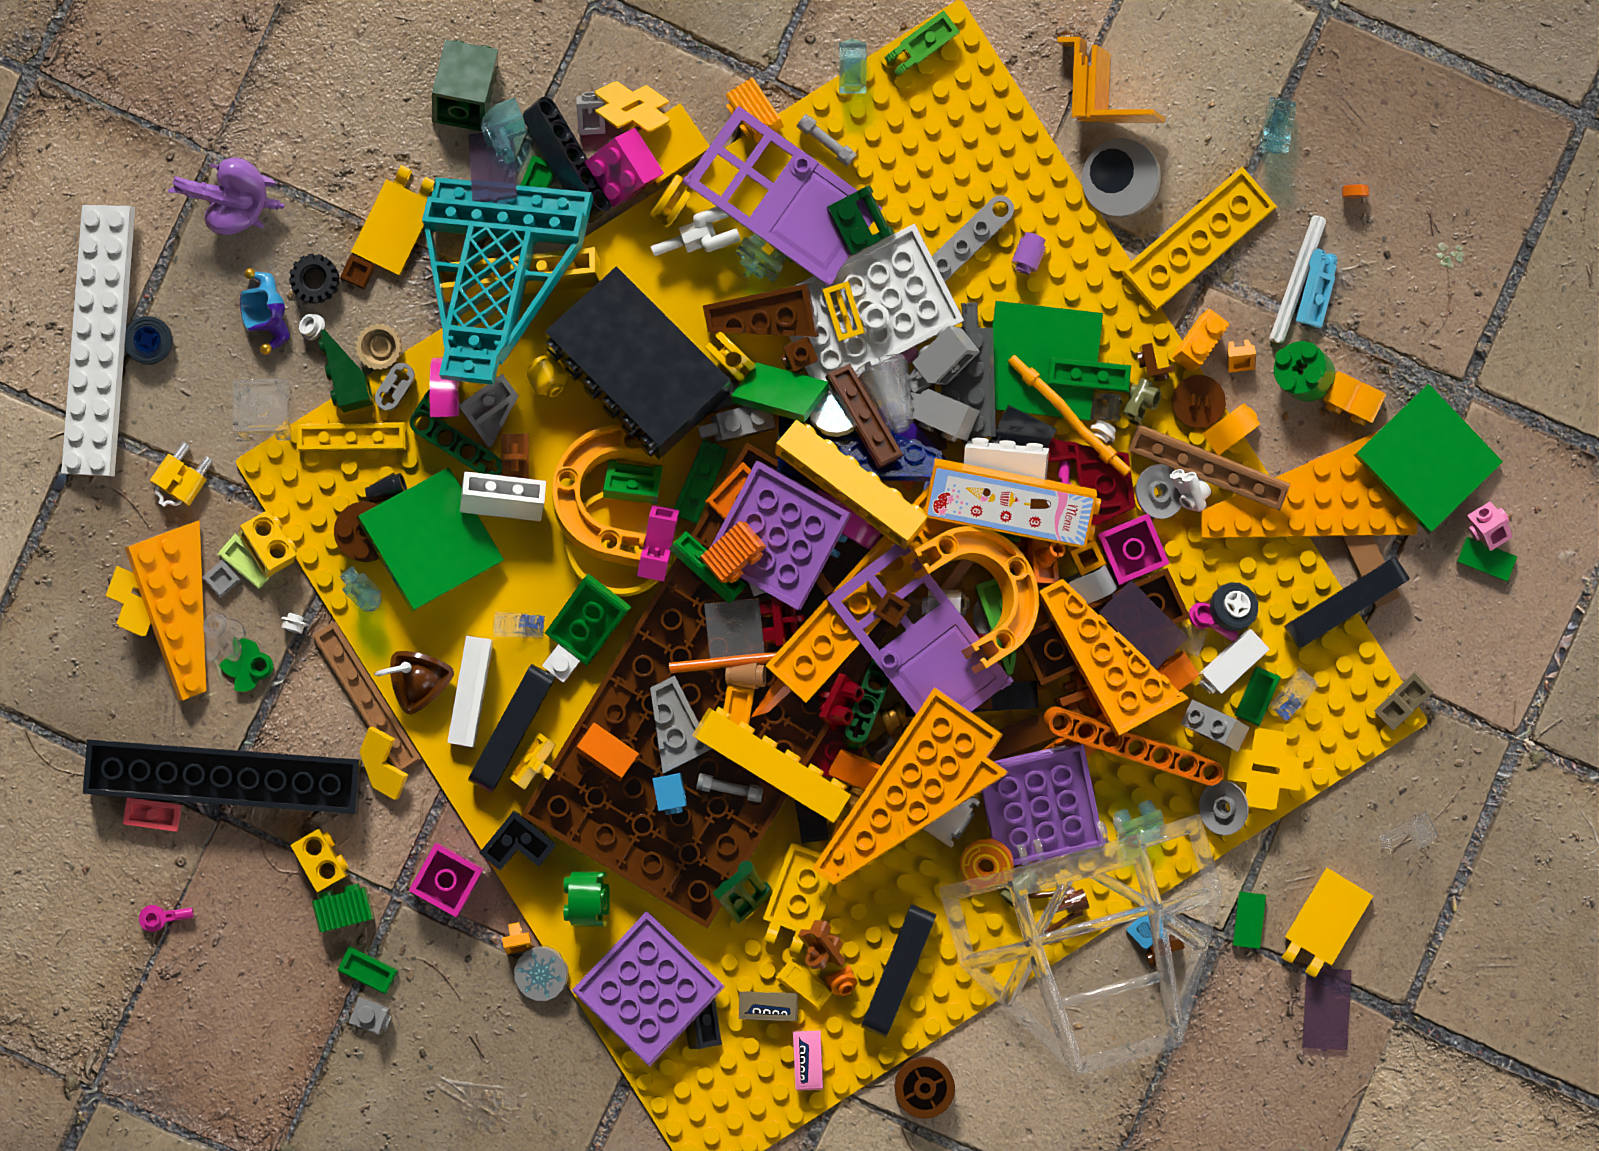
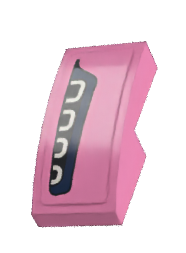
[793,1031,823,1091]

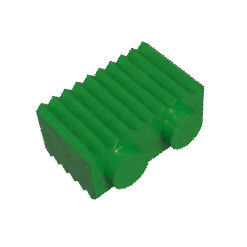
[312,883,375,933]

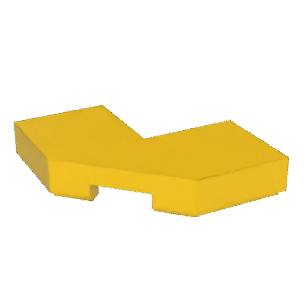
[359,726,408,800]

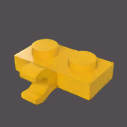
[508,732,556,789]

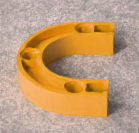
[552,425,664,568]
[904,526,1039,674]

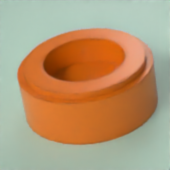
[1342,184,1369,199]

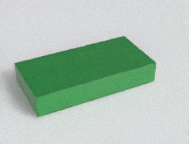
[1456,536,1518,582]
[1234,666,1281,727]
[1232,891,1266,949]
[337,946,398,995]

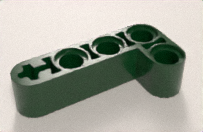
[410,389,503,476]
[842,646,890,750]

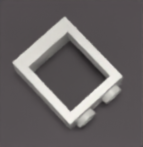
[1199,629,1269,695]

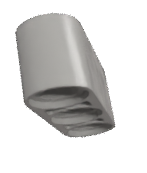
[1038,565,1117,619]

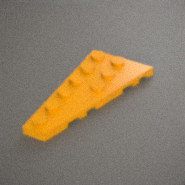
[124,520,206,701]
[1038,579,1188,737]

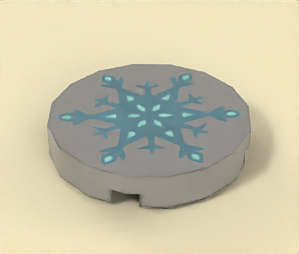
[514,946,569,1001]

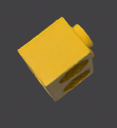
[238,510,297,578]
[290,828,349,892]

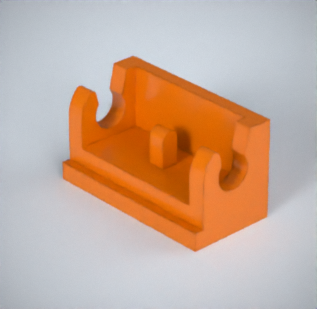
[575,723,639,782]

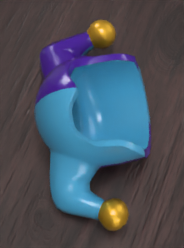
[240,268,290,355]

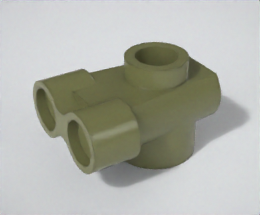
[1123,378,1161,426]

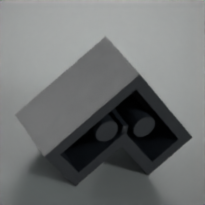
[479,810,558,870]

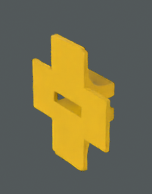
[594,81,670,133]
[106,566,151,637]
[1227,728,1305,810]

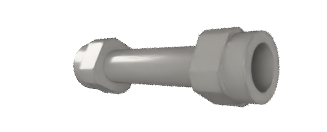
[796,114,857,167]
[696,773,764,803]

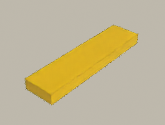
[297,422,406,452]

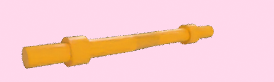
[1007,355,1131,477]

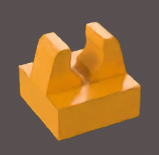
[1227,340,1256,373]
[502,922,533,955]

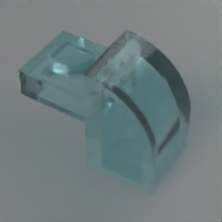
[839,39,866,93]
[481,97,528,164]
[1259,97,1296,154]

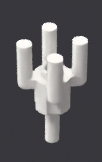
[651,206,741,257]

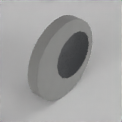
[1082,138,1161,218]

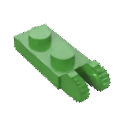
[885,11,960,76]

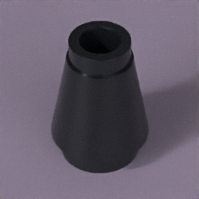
[365,473,407,502]

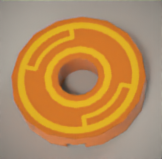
[960,838,1014,892]

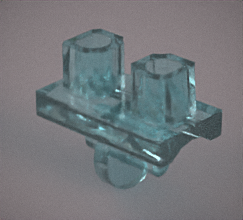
[735,234,787,282]
[340,567,382,612]
[1114,800,1164,849]

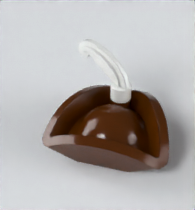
[374,651,454,715]

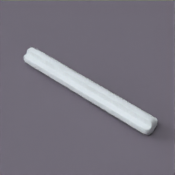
[1269,215,1326,344]

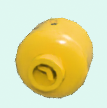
[527,355,567,397]

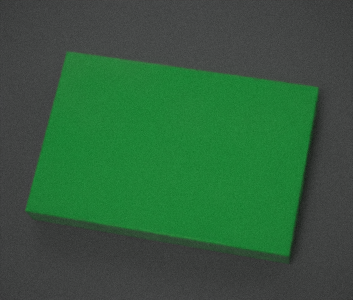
[731,362,829,422]
[545,573,631,666]

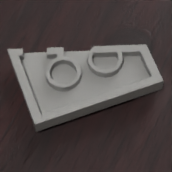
[650,676,712,774]

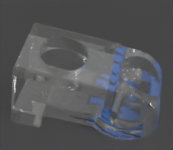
[493,612,545,638]
[1270,667,1319,721]

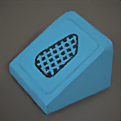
[1126,911,1165,950]

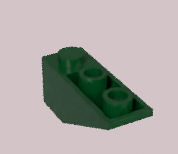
[319,329,375,413]

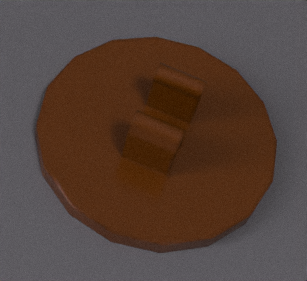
[1172,375,1226,429]

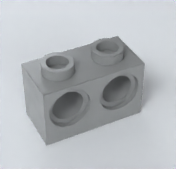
[1181,700,1250,752]

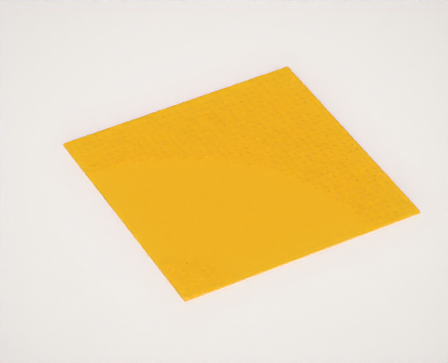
[236,0,1427,1151]

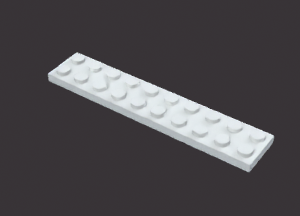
[61,205,135,477]

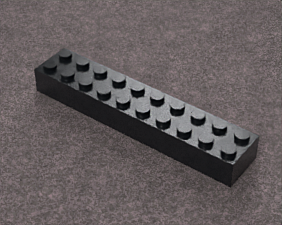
[83,739,362,814]

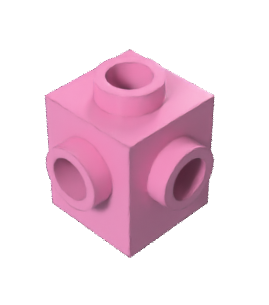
[1467,502,1513,551]

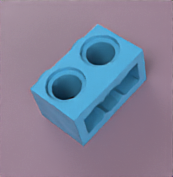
[652,773,687,815]

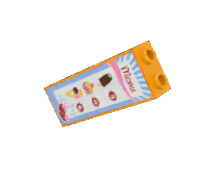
[924,458,1101,548]

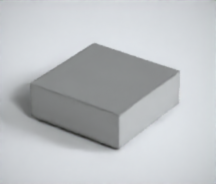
[202,559,241,598]

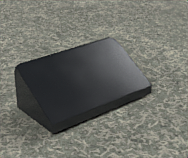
[686,998,722,1049]

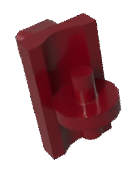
[759,596,806,646]
[817,673,865,730]

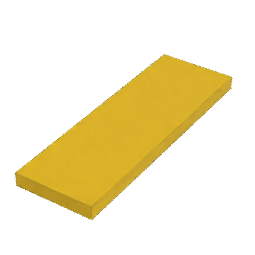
[1120,167,1277,312]

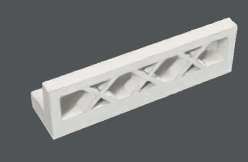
[447,636,494,747]

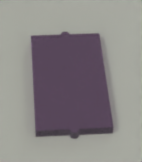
[468,129,517,203]
[1099,580,1188,669]
[1302,966,1352,1052]

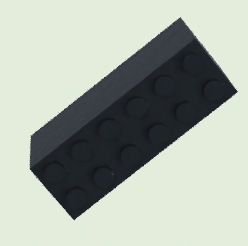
[545,266,731,460]

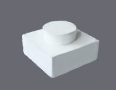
[542,644,580,683]

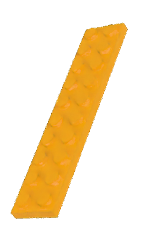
[765,486,967,703]

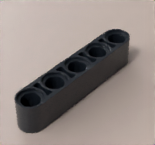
[523,96,612,223]
[1283,556,1410,649]
[468,664,556,794]
[905,681,1039,717]
[861,904,937,1038]

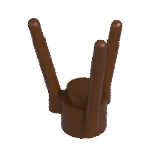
[1027,887,1089,941]

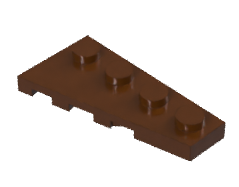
[703,284,819,337]

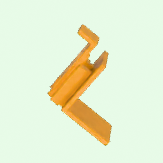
[1057,37,1165,123]

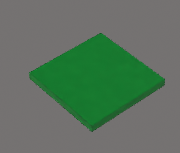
[992,301,1103,421]
[1354,383,1503,534]
[356,467,504,612]

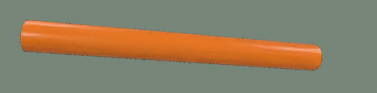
[669,652,777,674]

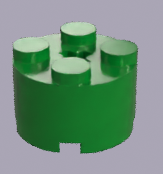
[1274,341,1335,402]
[563,872,610,927]

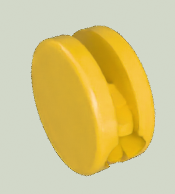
[650,175,694,228]
[705,332,755,381]

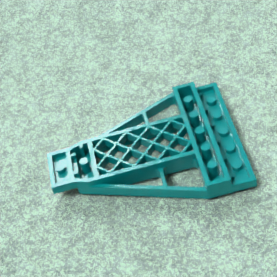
[422,177,593,385]

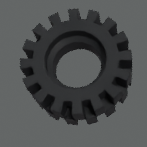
[289,253,340,304]

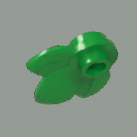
[219,638,274,692]

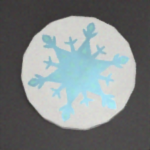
[809,385,854,437]

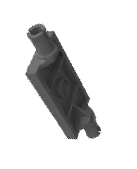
[941,302,996,446]

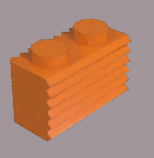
[700,521,766,583]

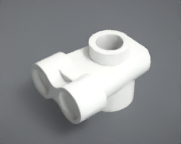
[1170,469,1211,512]

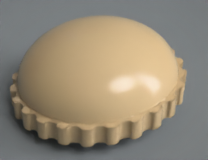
[355,324,403,370]

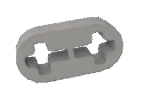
[375,363,415,411]

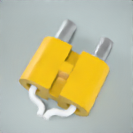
[149,442,213,507]

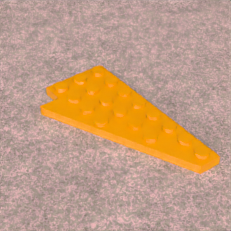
[1200,431,1417,538]
[812,688,1008,885]

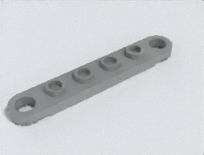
[932,196,1014,282]

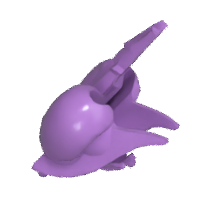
[168,157,285,235]

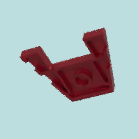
[1047,438,1135,527]

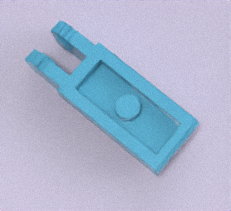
[1296,249,1338,329]

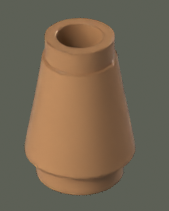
[725,662,766,690]

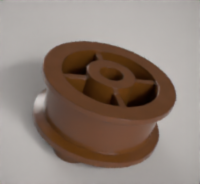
[334,501,380,562]
[894,1056,955,1119]

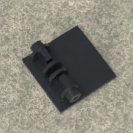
[989,405,1057,448]

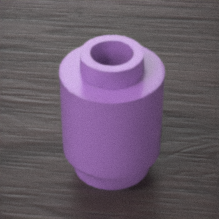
[1012,232,1046,275]

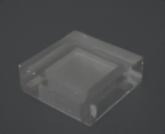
[1172,621,1208,657]

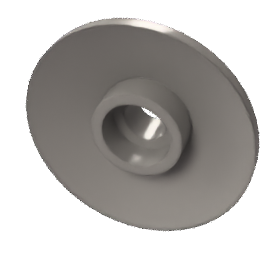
[1136,464,1182,519]
[1199,780,1248,835]

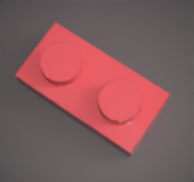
[123,797,182,832]

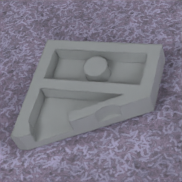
[459,374,518,448]

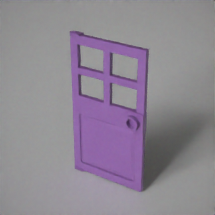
[682,106,882,287]
[827,543,1013,714]

